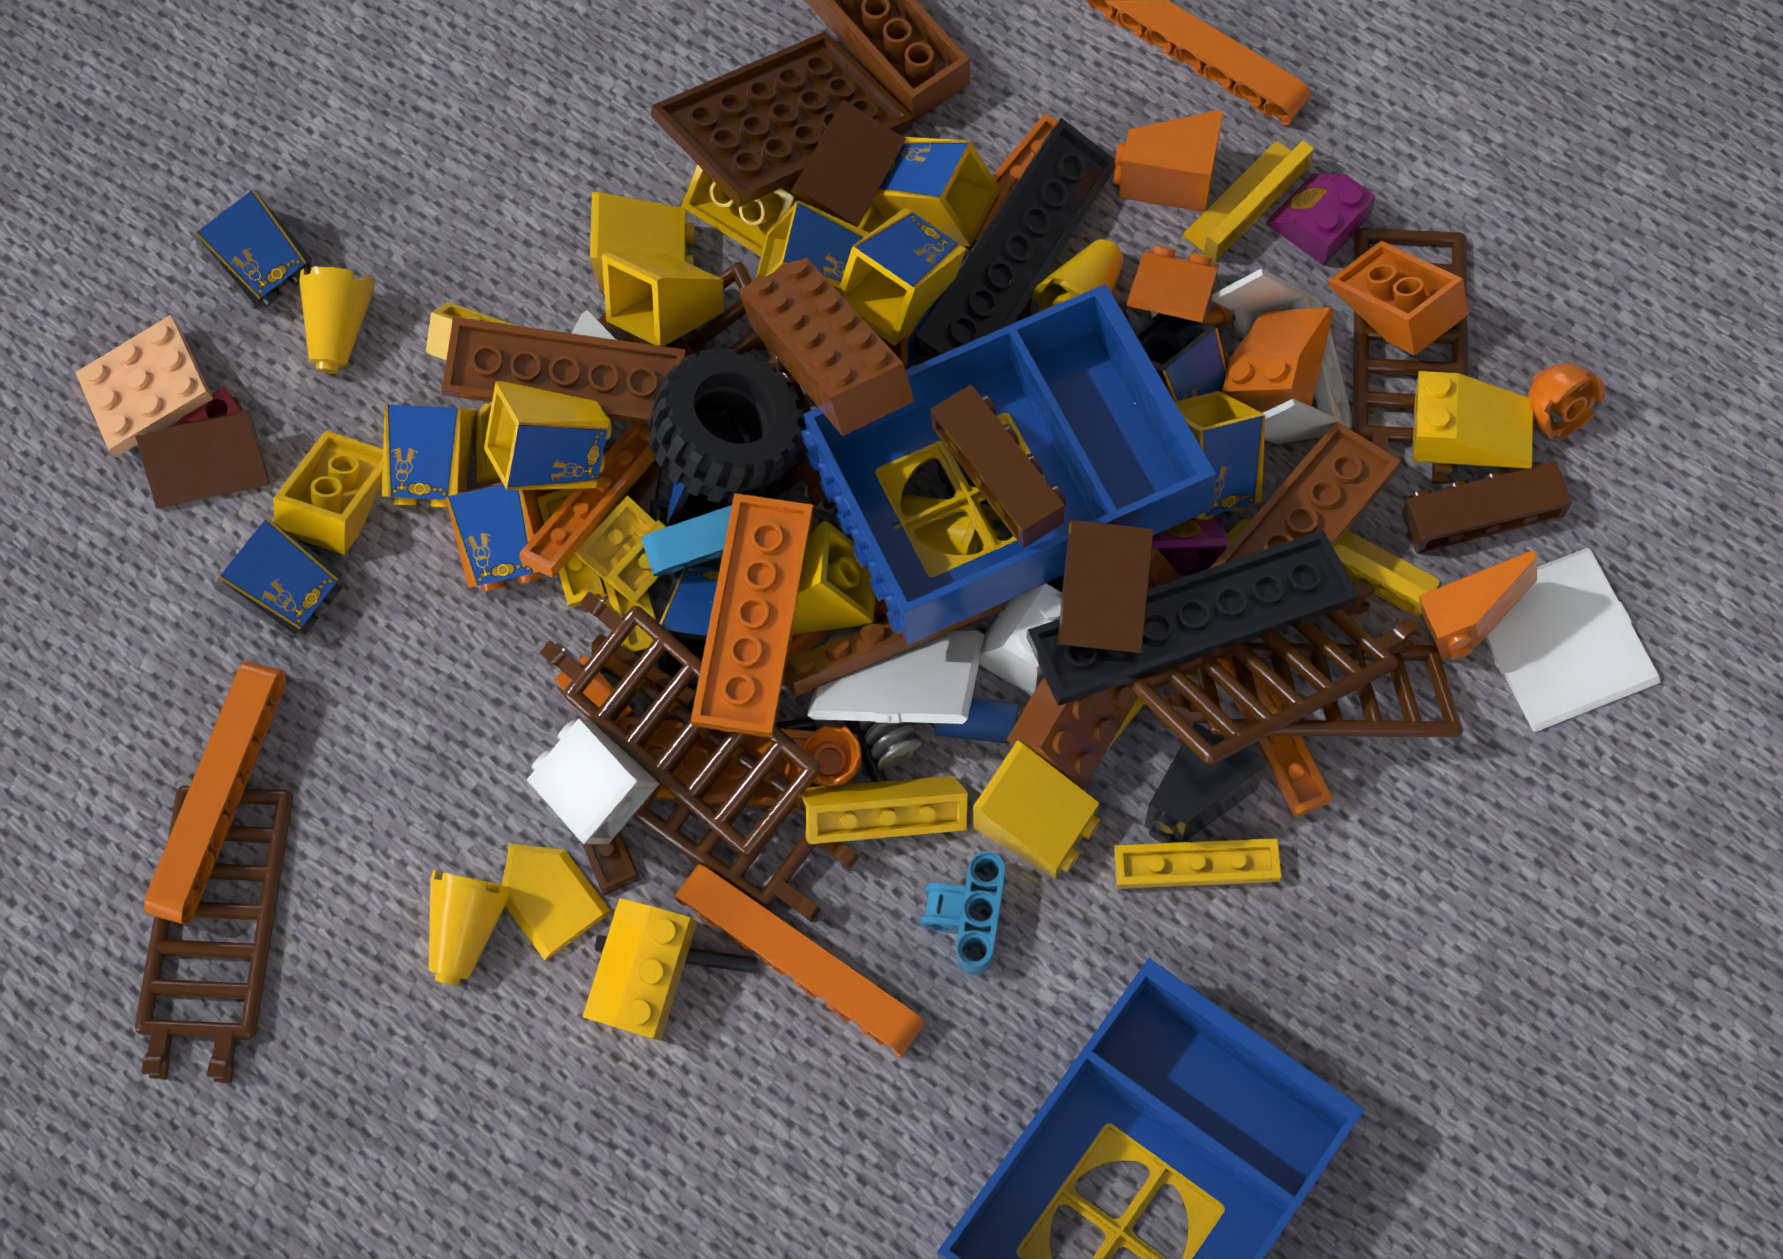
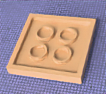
[75,315,213,457]

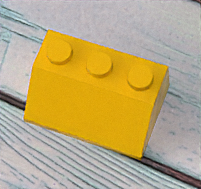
[681,165,810,257]
[583,898,698,1040]

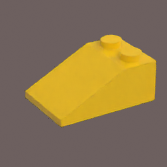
[1412,371,1533,469]
[273,430,383,555]

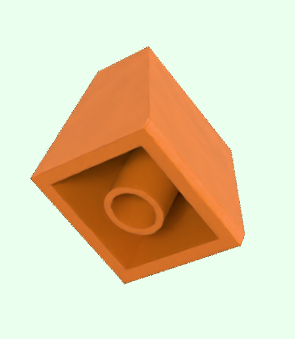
[1113,111,1223,212]

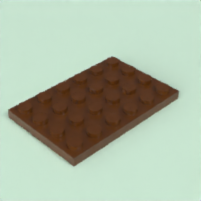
[651,32,914,207]

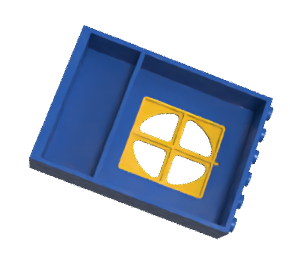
[801,284,1216,645]
[937,958,1365,1259]

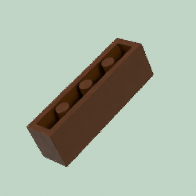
[931,384,1066,549]
[1402,461,1572,554]

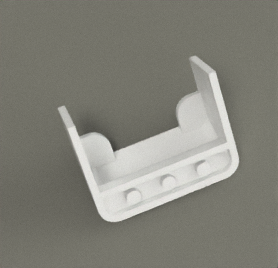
[1211,269,1353,444]

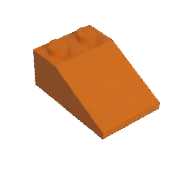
[1328,241,1469,356]
[1127,245,1219,322]
[1222,307,1334,413]
[1419,550,1537,660]

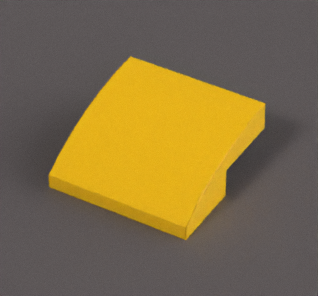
[575,495,666,603]

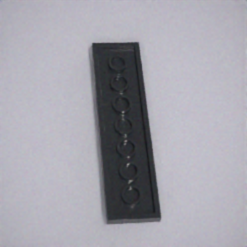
[914,118,1116,358]
[1026,530,1359,706]

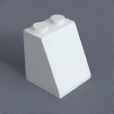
[979,584,1062,696]
[527,718,660,844]

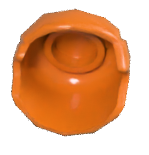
[802,726,862,787]

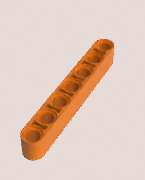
[1087,0,1311,126]
[144,661,286,925]
[674,864,926,1058]

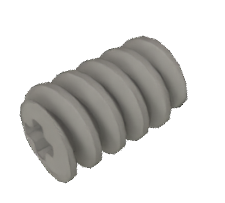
[858,721,922,770]

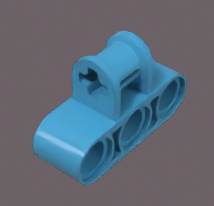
[642,505,732,576]
[919,851,1005,975]

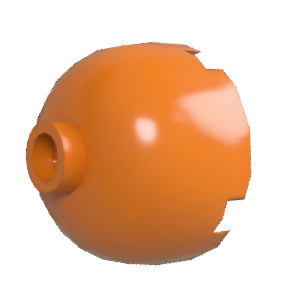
[1527,362,1606,440]

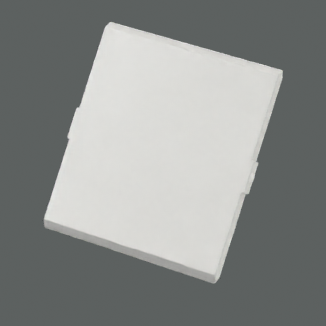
[1485,548,1661,732]
[807,628,984,724]

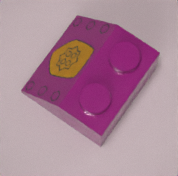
[1266,173,1376,266]
[1152,517,1227,576]

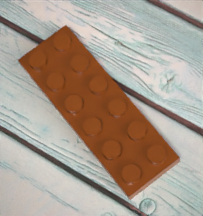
[442,317,685,424]
[1210,421,1401,568]

